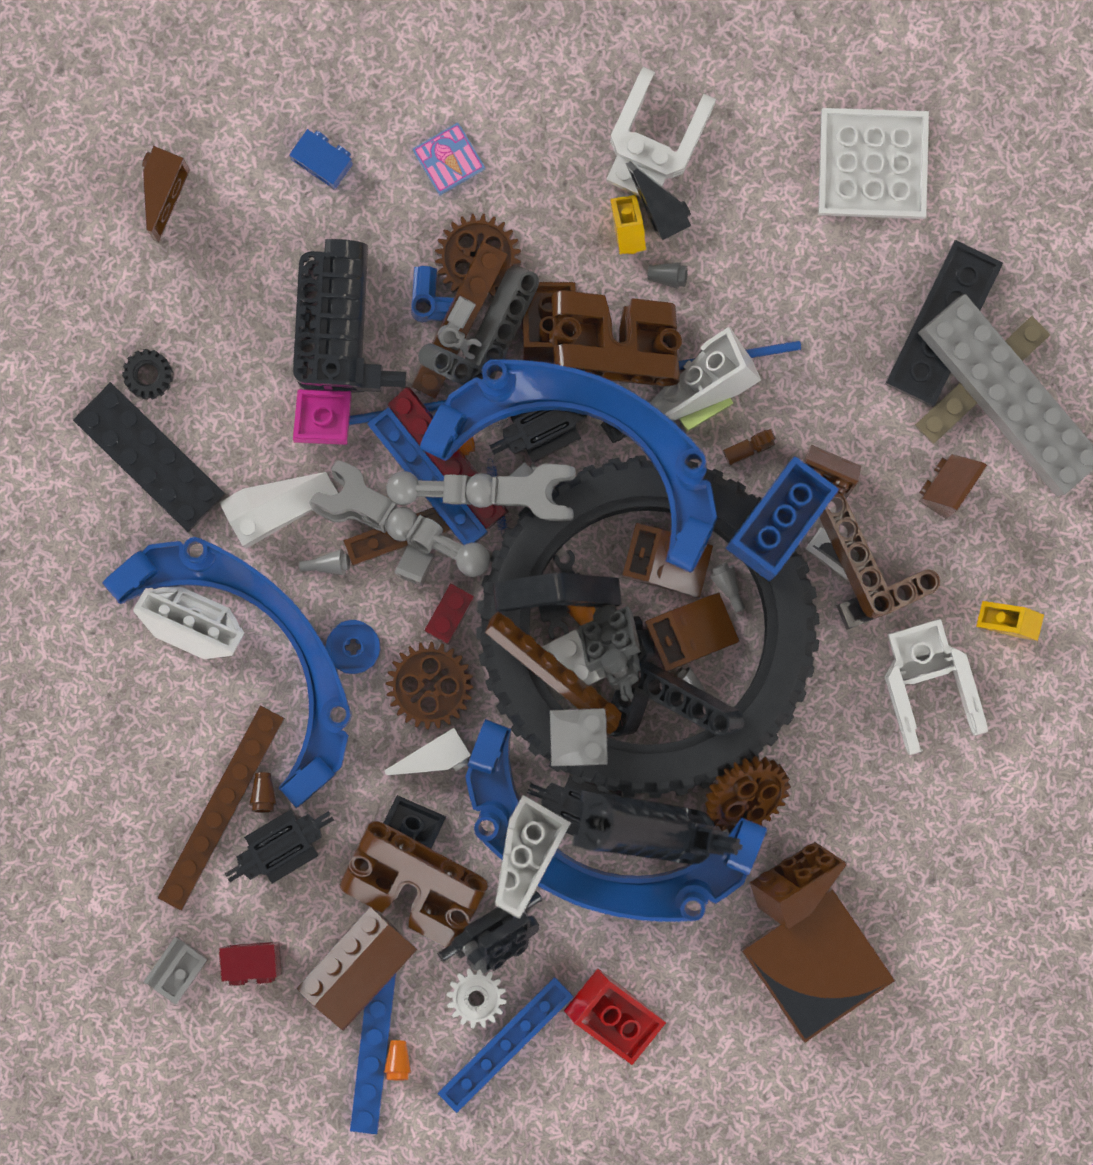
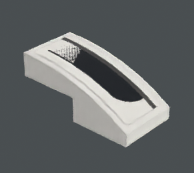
[805,528,859,582]

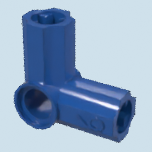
[411,266,454,323]

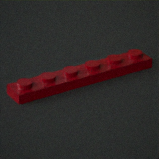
[387,387,509,529]

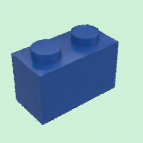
[289,129,353,190]

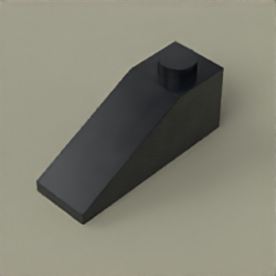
[626,161,691,240]

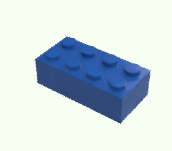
[725,456,839,581]

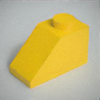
[610,195,646,254]
[976,601,1044,641]

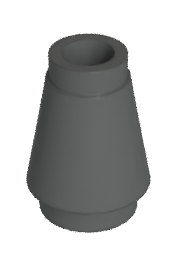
[647,262,688,289]

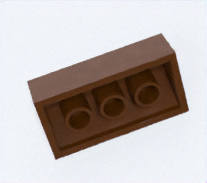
[296,907,417,1031]

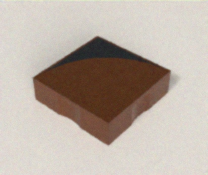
[740,888,895,1043]

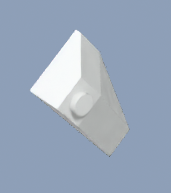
[650,327,761,421]
[219,472,338,549]
[495,795,570,918]

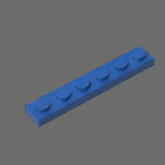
[367,407,488,546]
[350,974,396,1135]
[437,977,574,1113]

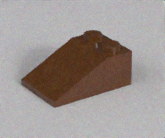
[142,146,190,242]
[522,282,576,364]
[919,454,987,519]

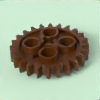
[435,214,521,298]
[385,641,474,730]
[705,756,791,833]

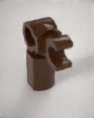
[723,429,776,466]

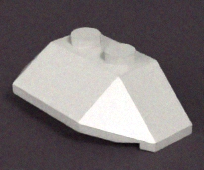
[133,586,244,659]

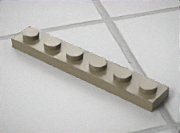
[915,316,1050,444]

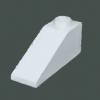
[384,728,471,775]

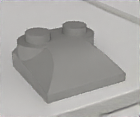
[550,709,607,766]

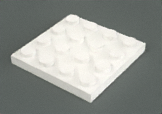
[818,108,929,219]

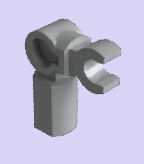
[438,296,482,359]

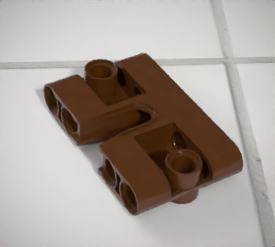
[549,291,682,386]
[340,821,488,947]

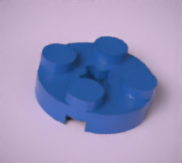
[326,620,381,674]

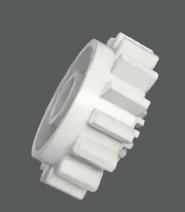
[447,968,507,1028]

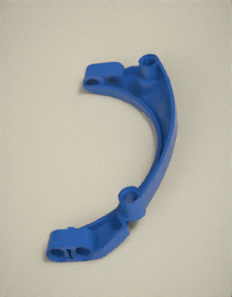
[420,359,717,573]
[102,537,352,808]
[465,719,767,922]

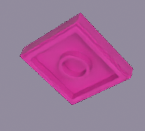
[293,389,352,445]

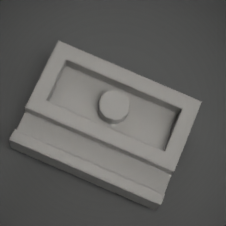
[144,936,208,1005]

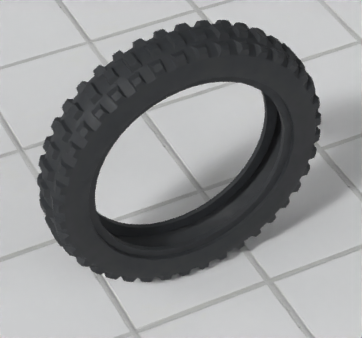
[476,455,820,798]

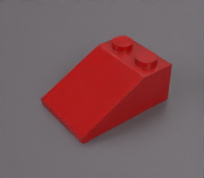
[564,968,666,1065]

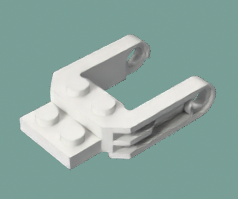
[606,67,716,197]
[884,619,988,755]

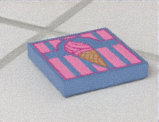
[412,123,485,196]

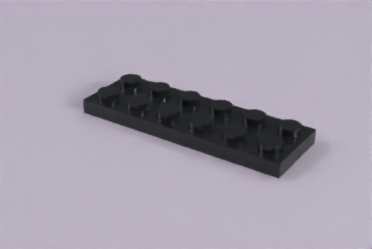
[885,240,1003,407]
[73,382,226,532]

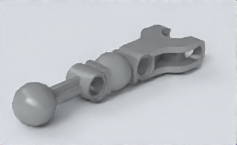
[309,460,491,577]
[386,464,576,521]

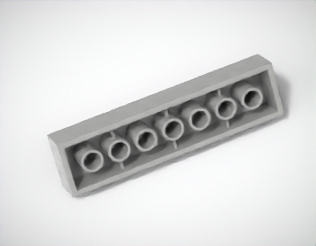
[918,294,1093,496]

